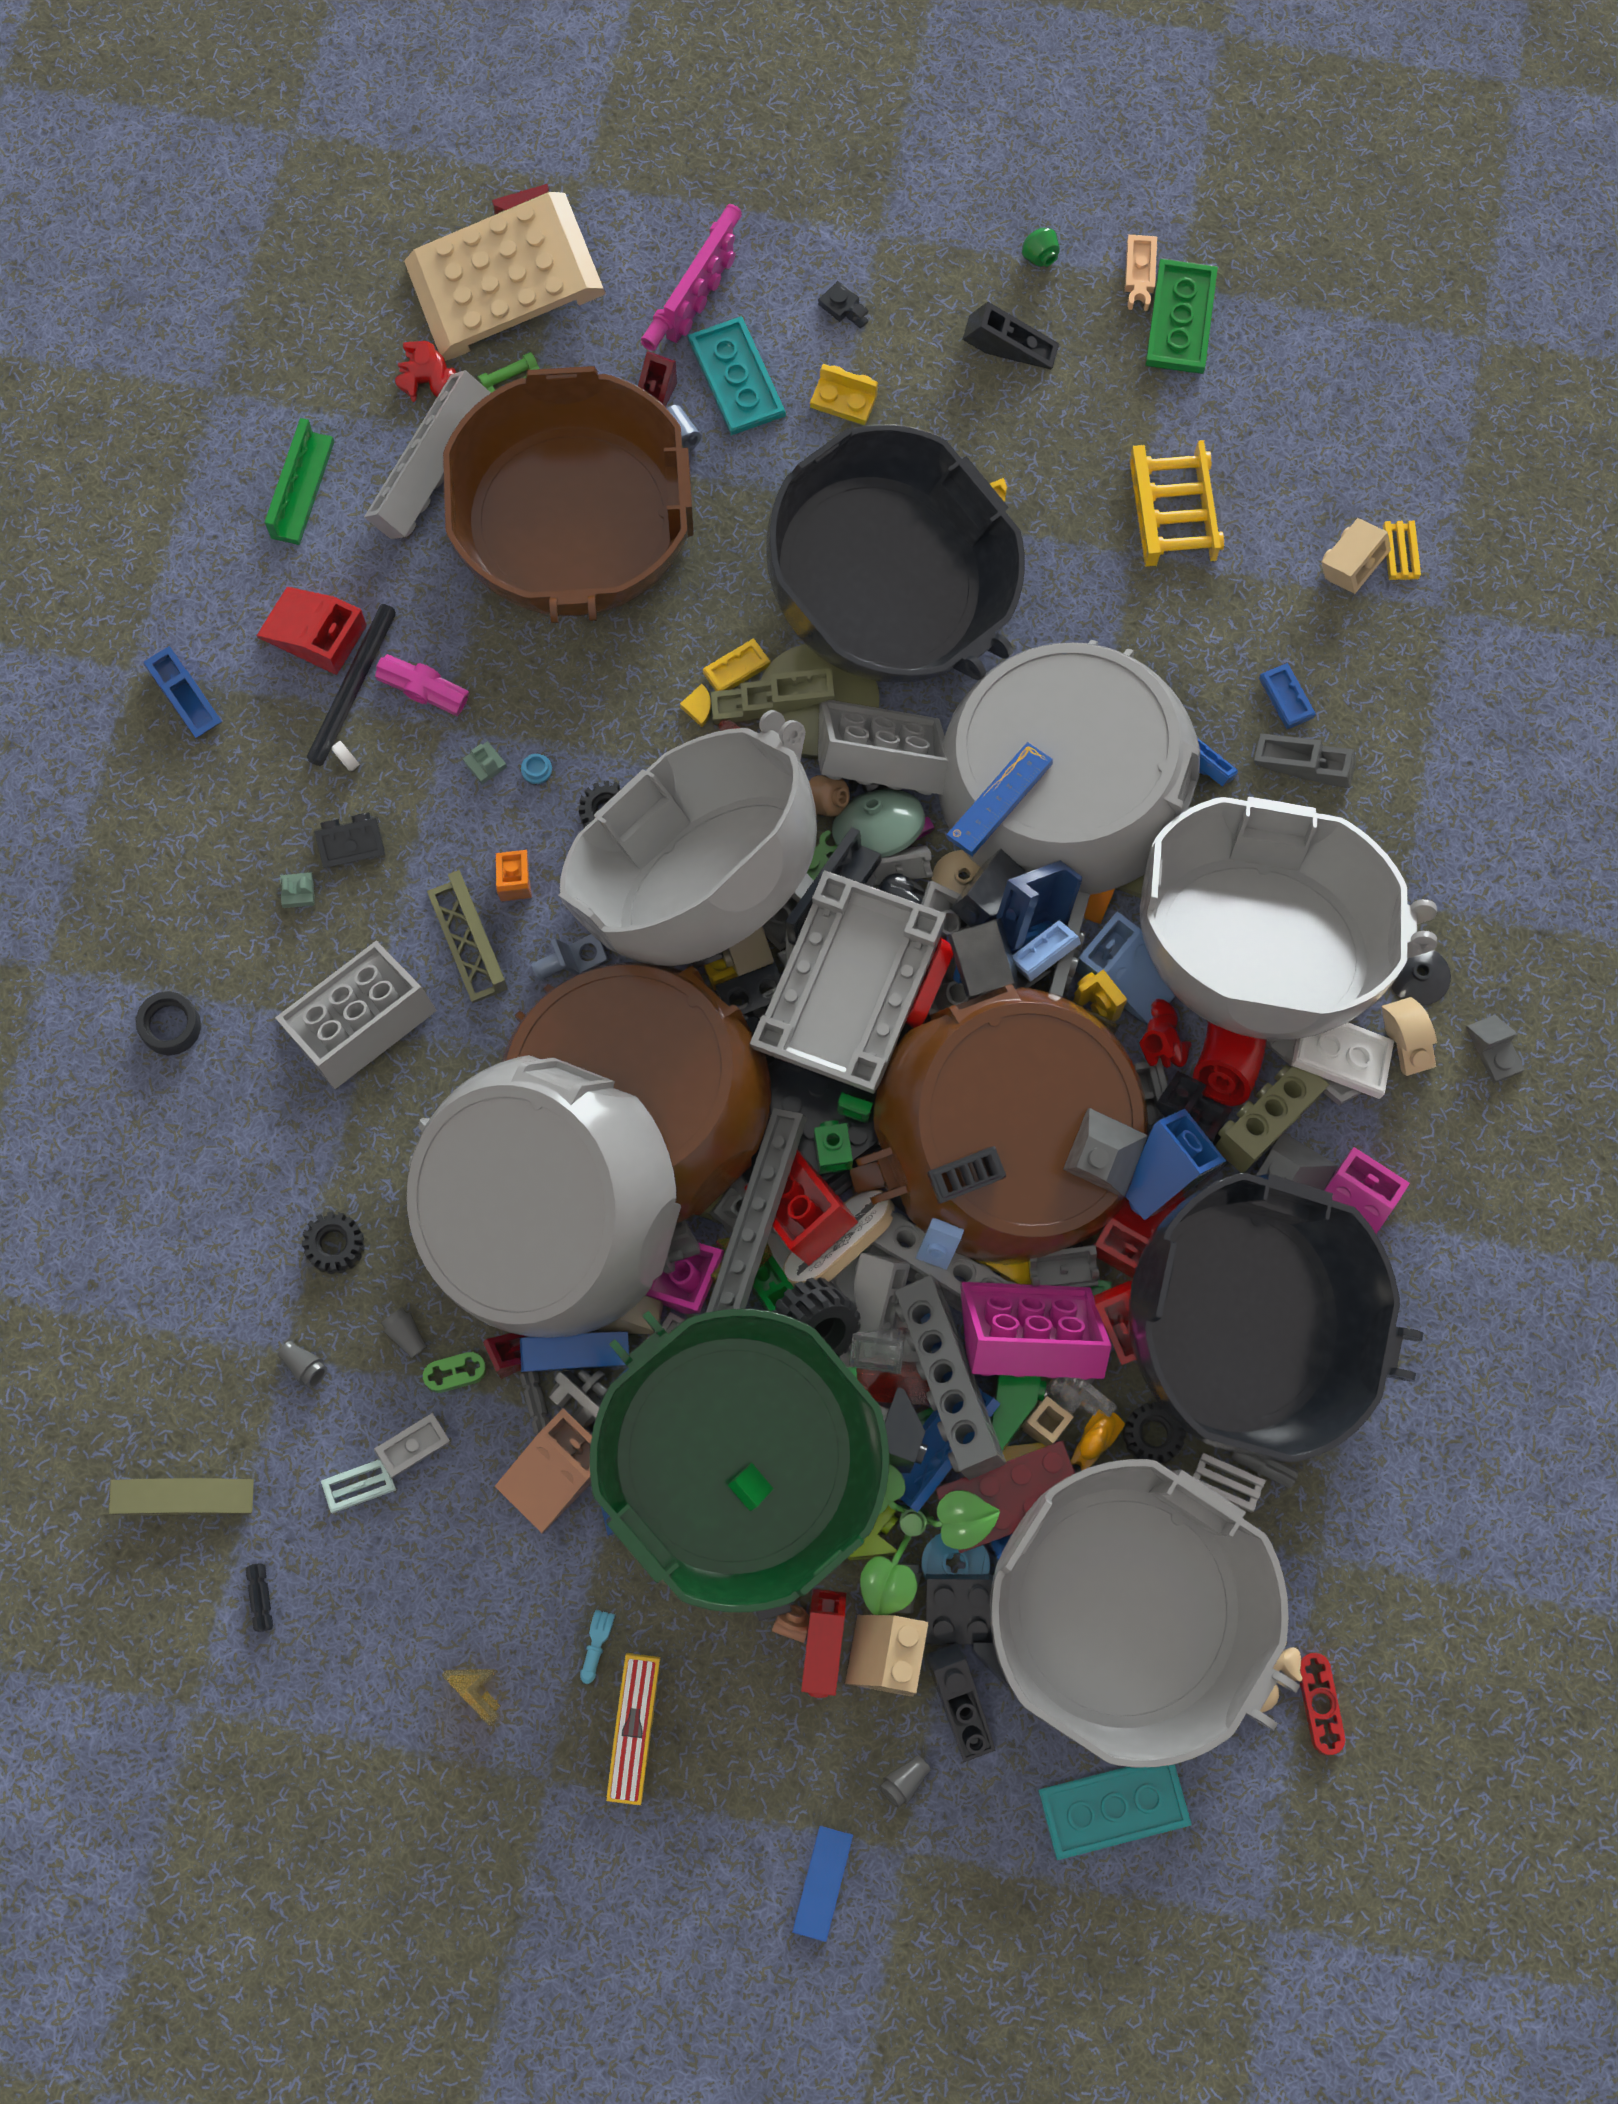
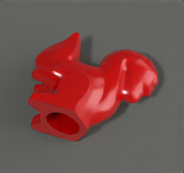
[395,341,456,402]
[1139,999,1192,1068]

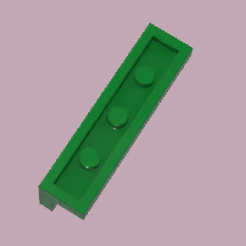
[264,418,335,545]

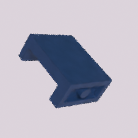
[996,860,1082,950]

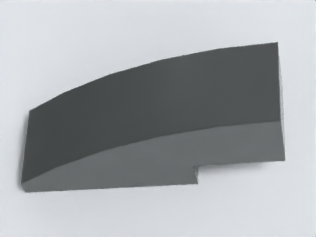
[1254,734,1357,788]

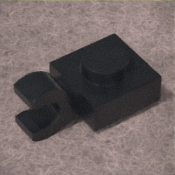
[818,281,869,329]

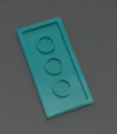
[687,316,786,436]
[1038,1764,1192,1860]

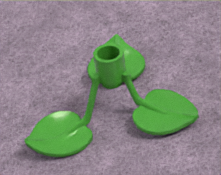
[860,1464,1000,1615]

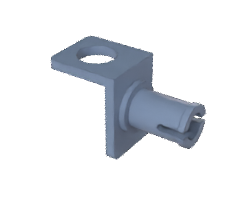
[532,934,608,981]

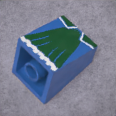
[1126,1109,1226,1221]

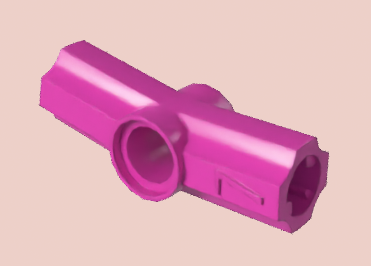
[375,654,469,717]

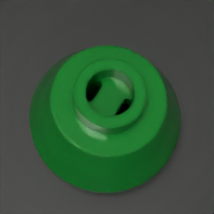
[1022,227,1060,267]

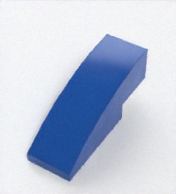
[143,646,222,738]
[520,1332,629,1372]

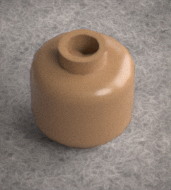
[809,775,850,816]

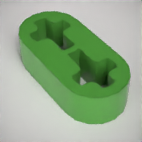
[423,1352,487,1393]

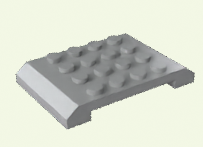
[750,870,946,1094]

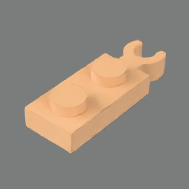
[1125,234,1157,311]

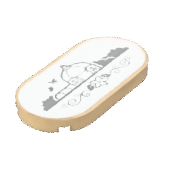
[783,1190,895,1287]

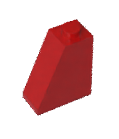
[801,1589,847,1698]

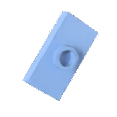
[1012,920,1081,982]
[916,1218,964,1270]

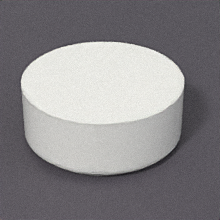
[332,741,360,771]

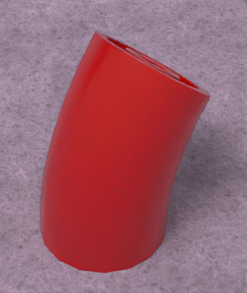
[1193,1021,1267,1106]

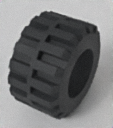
[771,1278,861,1358]

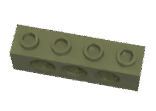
[1215,1064,1330,1173]

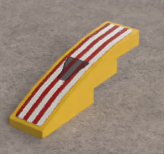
[606,1653,660,1805]

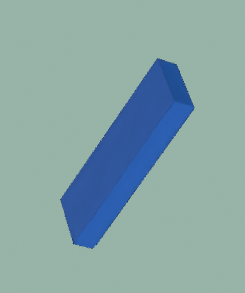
[792,1826,853,1942]

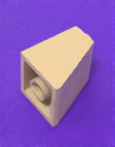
[845,1615,928,1697]

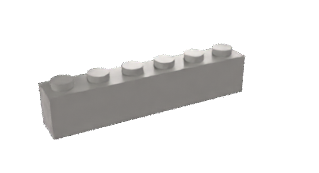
[364,370,491,539]

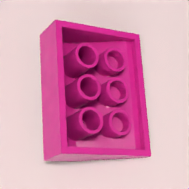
[960,1282,1112,1380]

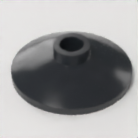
[1391,950,1451,1006]

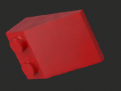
[744,1149,858,1266]

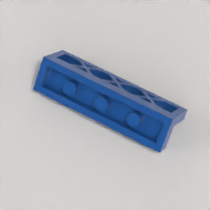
[899,1389,1000,1513]

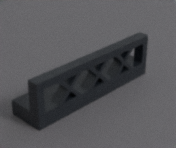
[785,827,882,945]

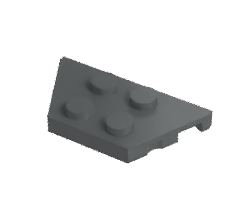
[1047,891,1090,997]

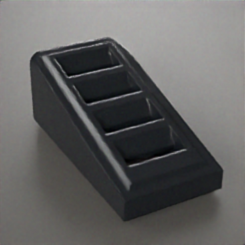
[927,1146,1006,1204]

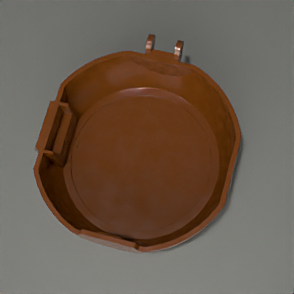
[443,366,694,623]
[501,962,771,1223]
[855,984,1148,1265]

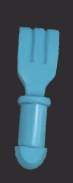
[580,1610,615,1684]

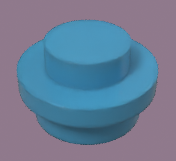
[521,754,552,784]

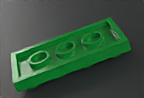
[1145,259,1218,374]

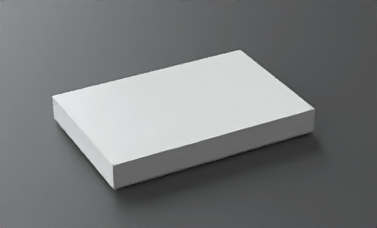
[1291,1022,1394,1099]

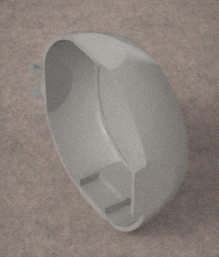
[939,640,1200,895]
[558,710,817,966]
[1140,797,1437,1040]
[407,1055,681,1338]
[990,1459,1300,1768]

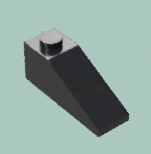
[962,302,1059,370]

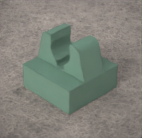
[463,741,507,785]
[280,872,315,908]

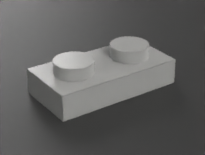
[374,1413,450,1479]

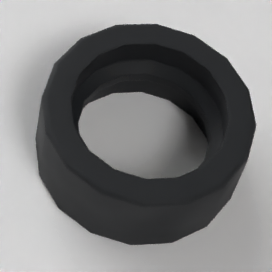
[135,991,201,1056]

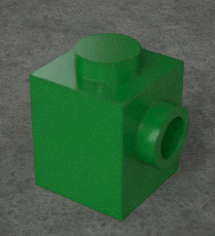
[814,1120,853,1174]

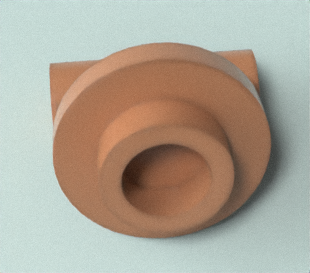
[772,1605,810,1643]

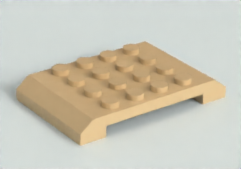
[404,192,606,361]

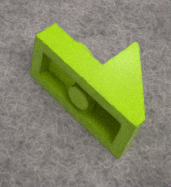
[848,1505,898,1560]

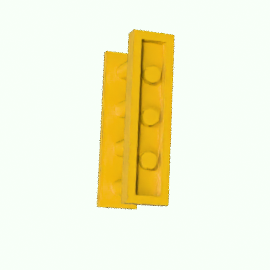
[1129,440,1224,567]

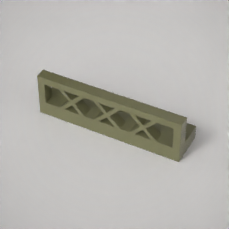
[427,870,508,1003]

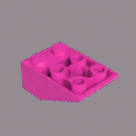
[1324,1147,1410,1234]

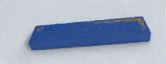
[946,742,1053,857]

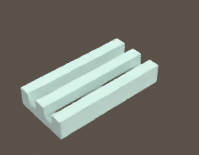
[321,1460,396,1514]

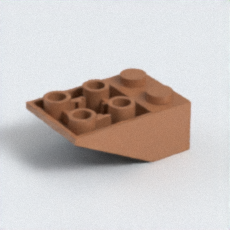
[495,1408,592,1534]

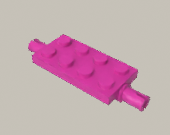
[641,204,742,351]

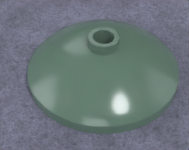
[832,788,925,858]

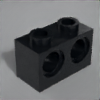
[716,962,781,1020]

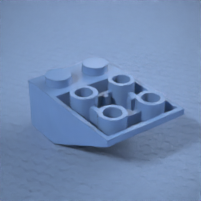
[1076,911,1175,1025]

